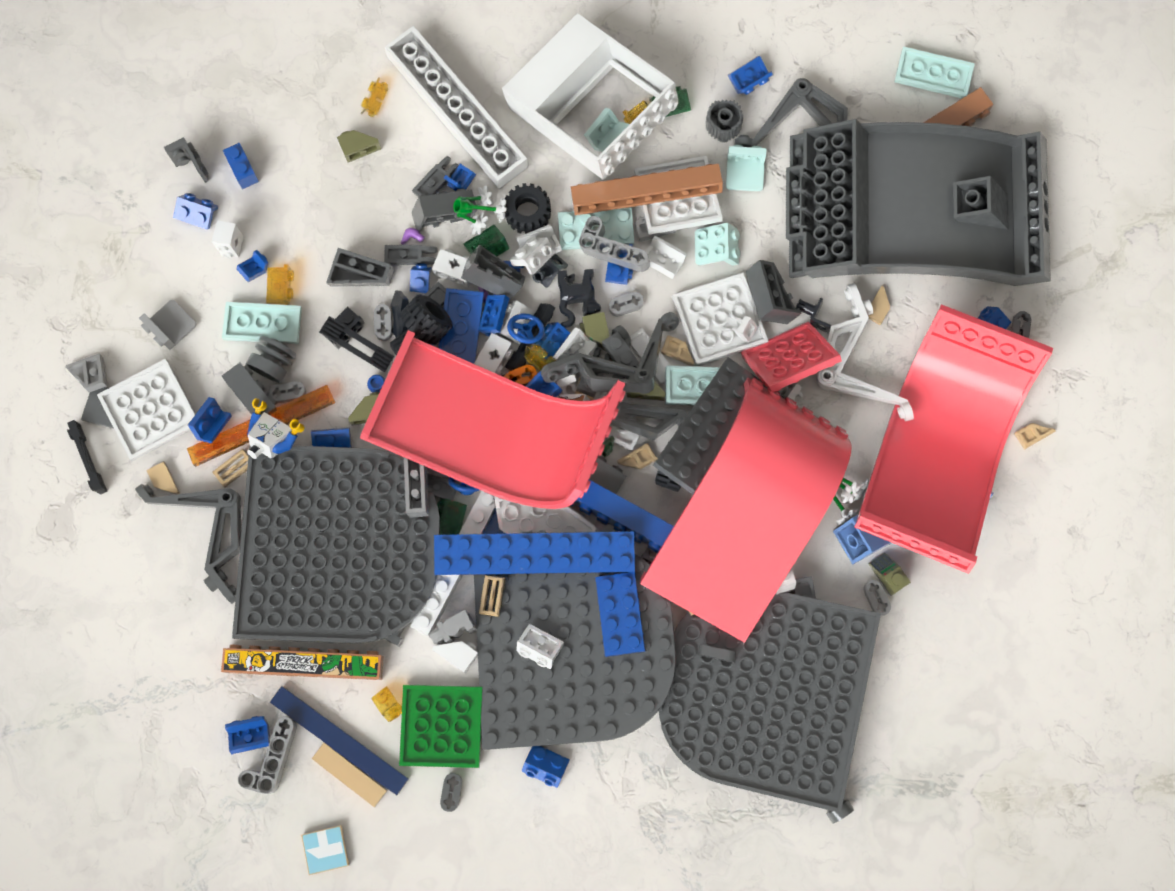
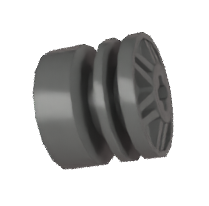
[245,336,297,383]

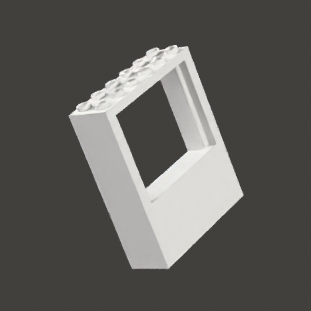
[502,13,679,180]

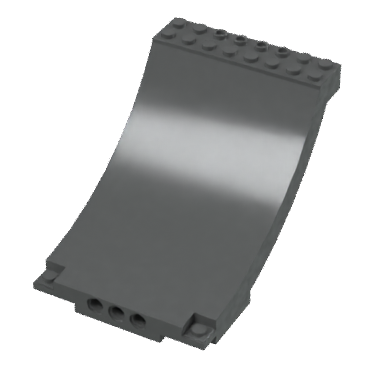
[786,119,1051,286]

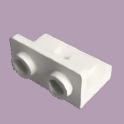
[516,624,564,669]

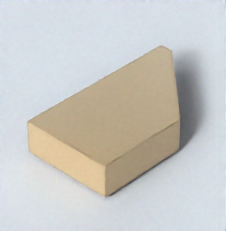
[868,286,890,325]
[661,335,694,366]
[1014,423,1056,450]
[617,443,657,470]
[146,462,180,494]

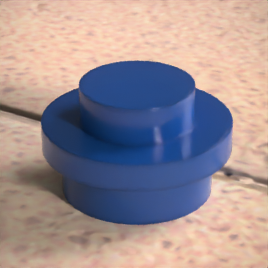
[367,375,385,393]

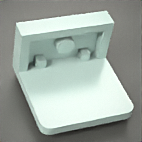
[584,108,630,152]
[726,145,766,191]
[695,223,740,266]

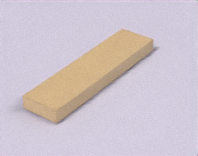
[312,743,387,807]

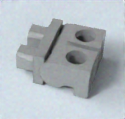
[429,610,477,645]

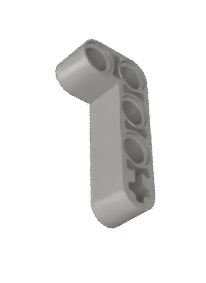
[579,216,650,272]
[238,717,297,794]

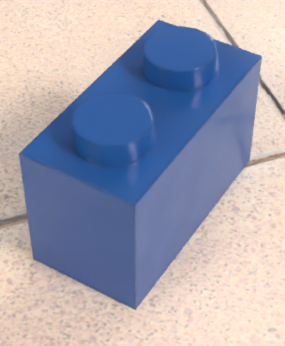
[223,143,259,190]

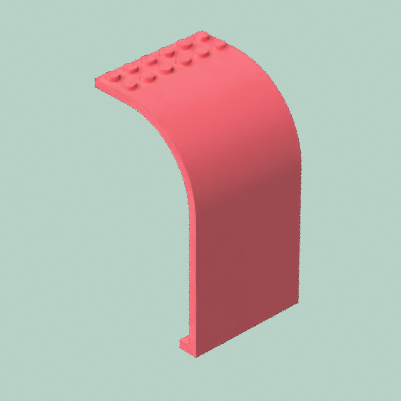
[854,304,1053,574]
[360,330,626,509]
[640,378,852,643]

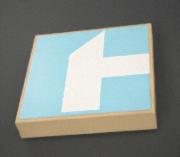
[301,825,350,875]

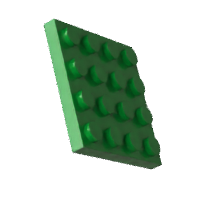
[399,685,482,768]

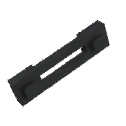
[505,303,555,371]
[319,316,394,372]
[67,420,108,495]

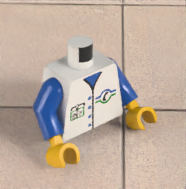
[247,398,305,459]

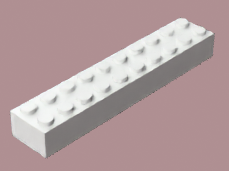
[384,26,528,189]

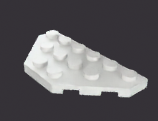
[494,496,597,534]

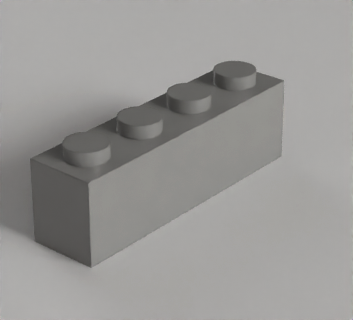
[404,457,429,517]

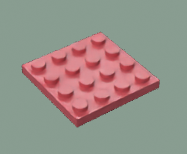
[741,322,842,392]

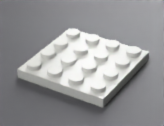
[634,156,722,235]
[672,273,768,366]
[97,359,195,461]

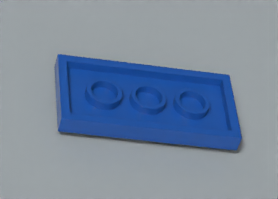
[439,288,484,364]
[595,572,646,657]

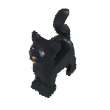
[558,269,601,328]

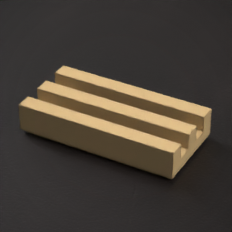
[212,449,249,488]
[479,575,506,617]

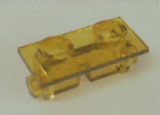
[360,77,388,117]
[524,343,557,371]

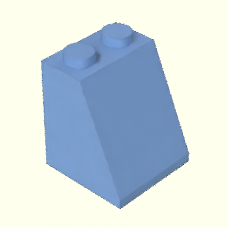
[833,515,892,565]

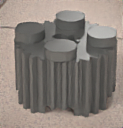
[705,100,743,142]

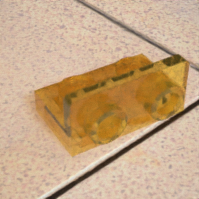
[266,264,294,305]

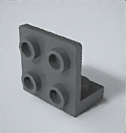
[164,137,209,183]

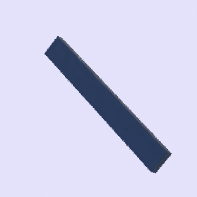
[270,686,409,796]

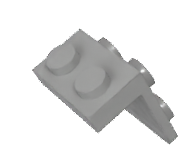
[139,300,196,350]

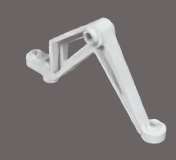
[817,283,914,421]

